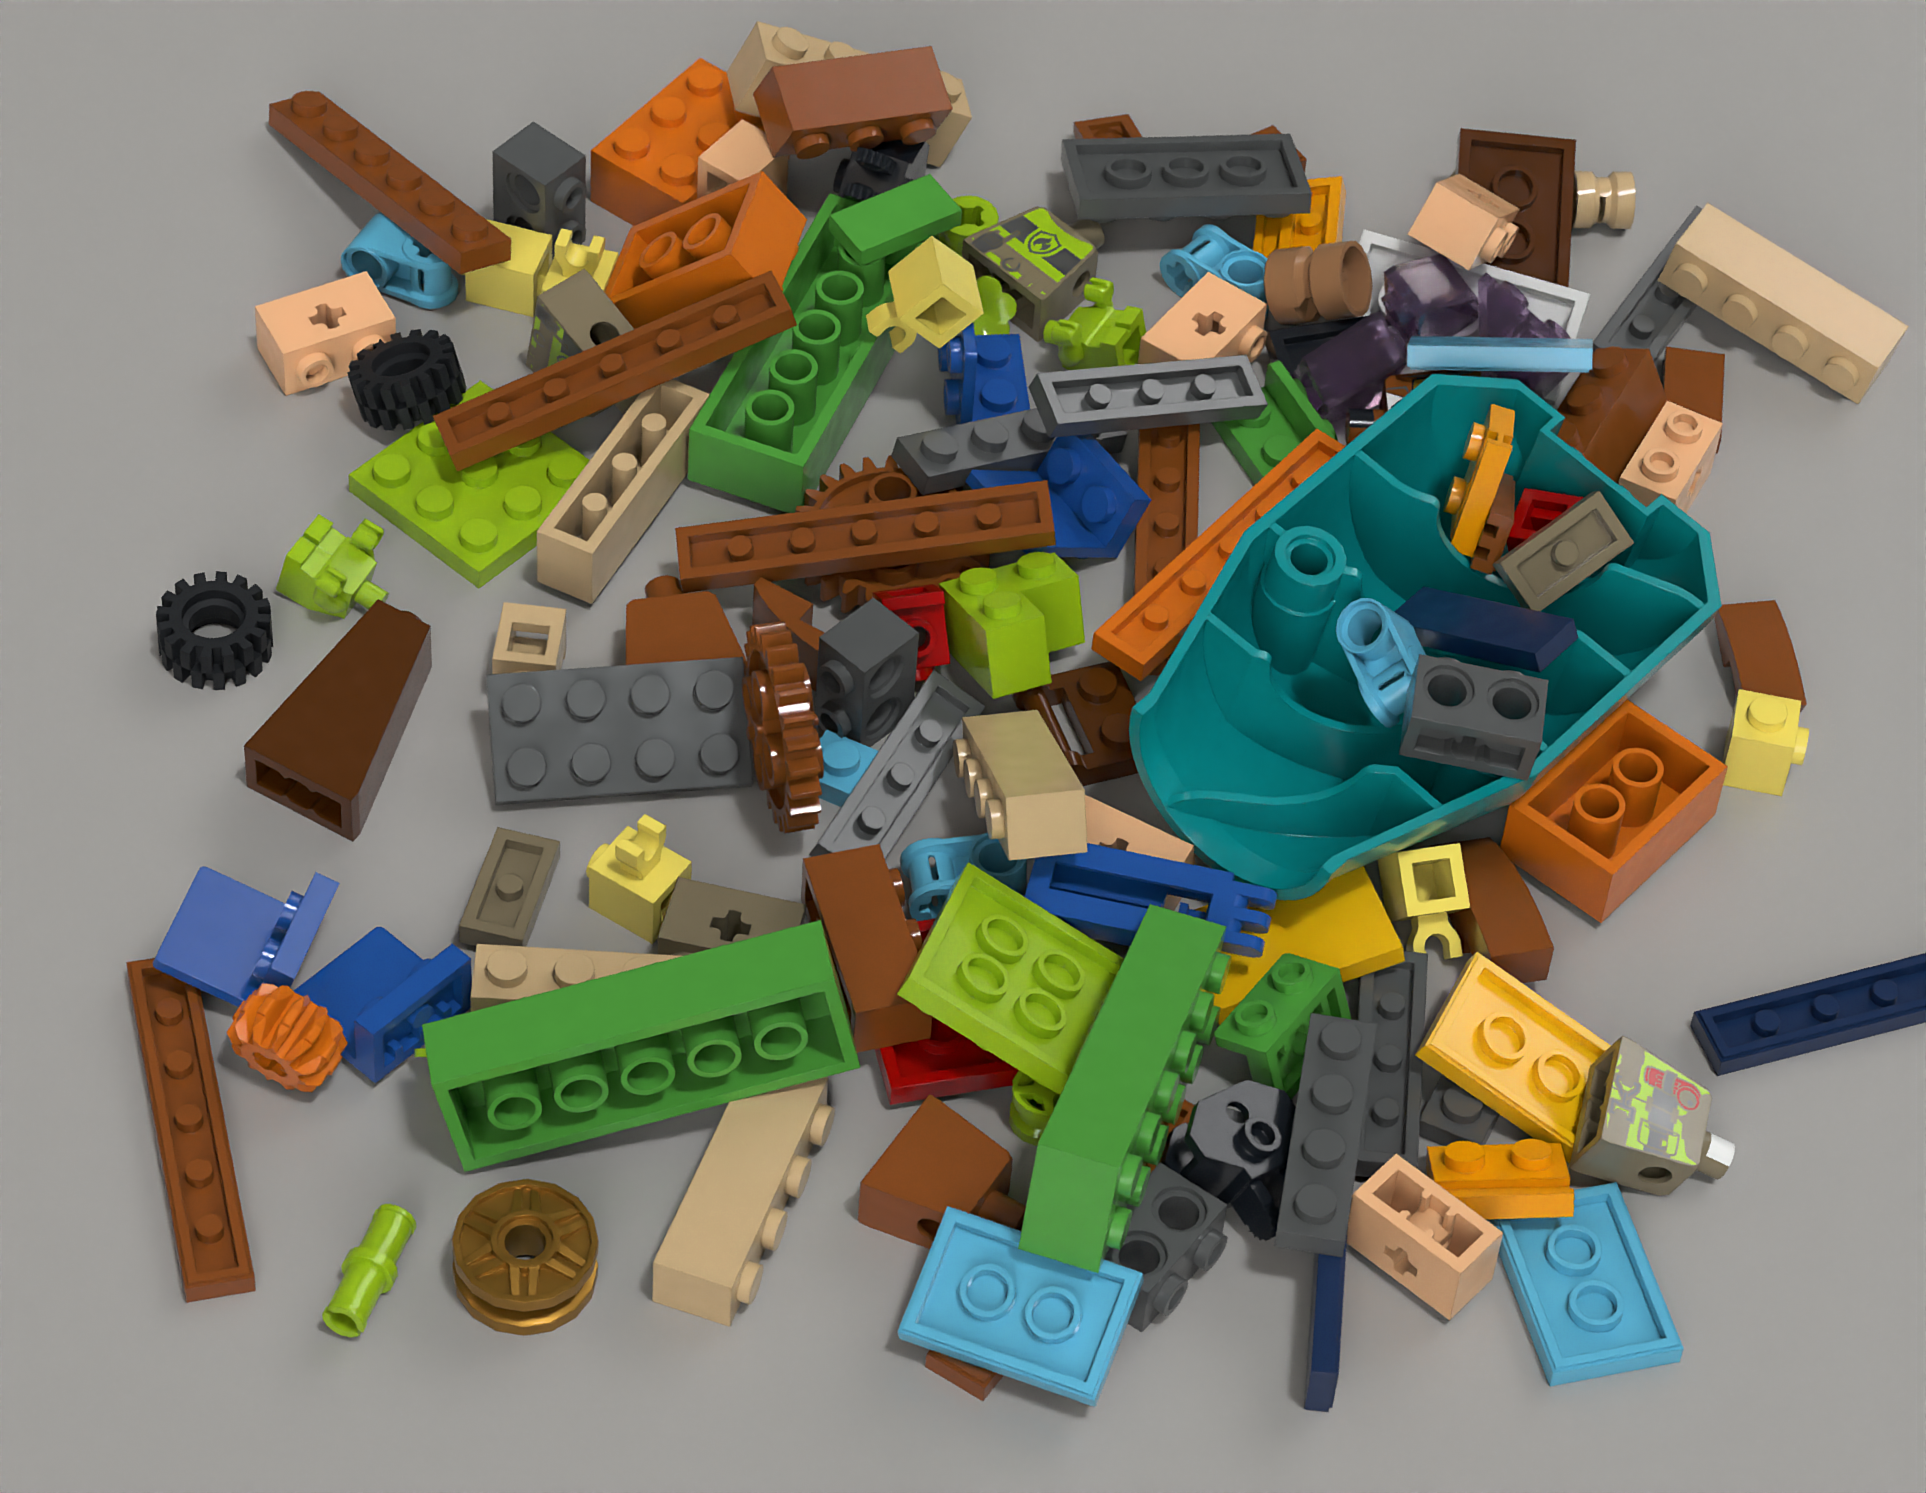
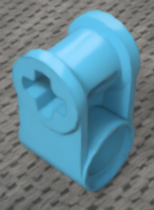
[340,213,459,309]
[1160,224,1269,319]
[1336,598,1426,728]
[900,833,1027,921]

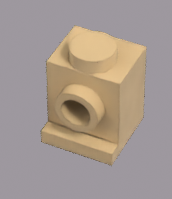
[492,602,566,674]

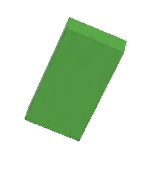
[829,174,962,267]

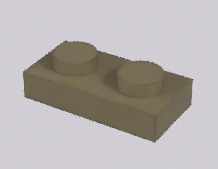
[1492,491,1634,611]
[459,827,560,947]

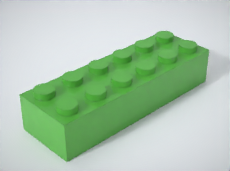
[688,193,939,513]
[1018,904,1232,1273]
[422,920,861,1172]

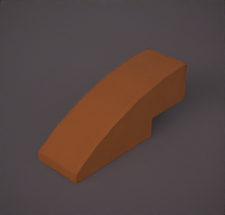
[1428,837,1554,983]

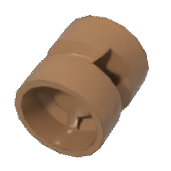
[1264,241,1373,325]

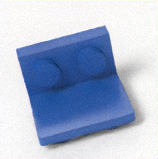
[938,322,1030,425]
[965,434,1151,559]
[153,866,340,1007]
[294,927,472,1083]

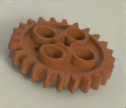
[795,455,991,613]
[742,621,824,834]

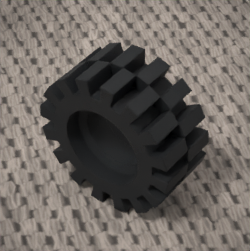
[347,329,467,431]
[156,571,273,690]

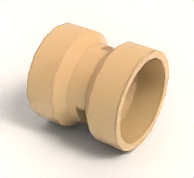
[1572,171,1636,229]

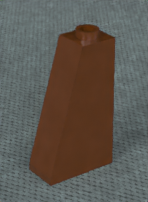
[244,599,432,842]

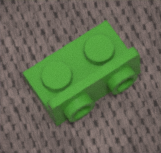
[1211,361,1338,485]
[1214,953,1351,1099]

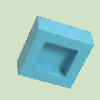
[818,730,878,807]

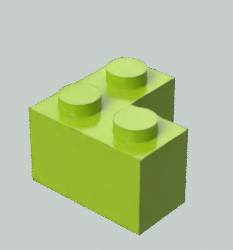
[939,552,1085,699]

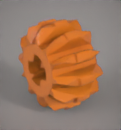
[226,983,348,1092]

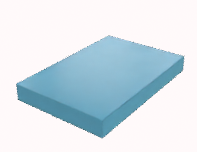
[1407,336,1593,373]
[1487,1182,1684,1386]
[898,1206,1144,1407]

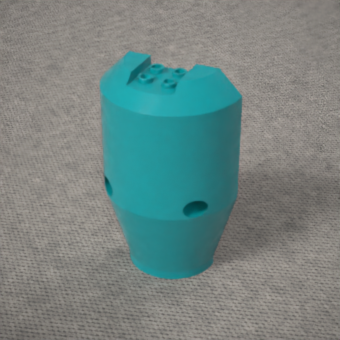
[1129,374,1722,900]

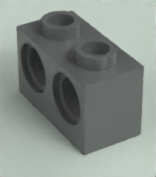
[492,121,586,261]
[815,598,919,747]
[1399,654,1549,781]
[1104,1163,1228,1332]

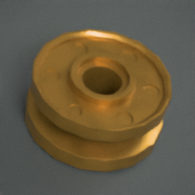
[452,1179,599,1336]

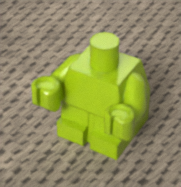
[1043,277,1146,370]
[276,514,389,619]

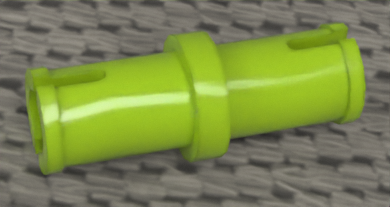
[322,1204,417,1337]

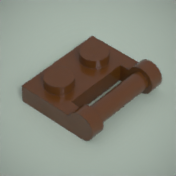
[1011,661,1138,786]

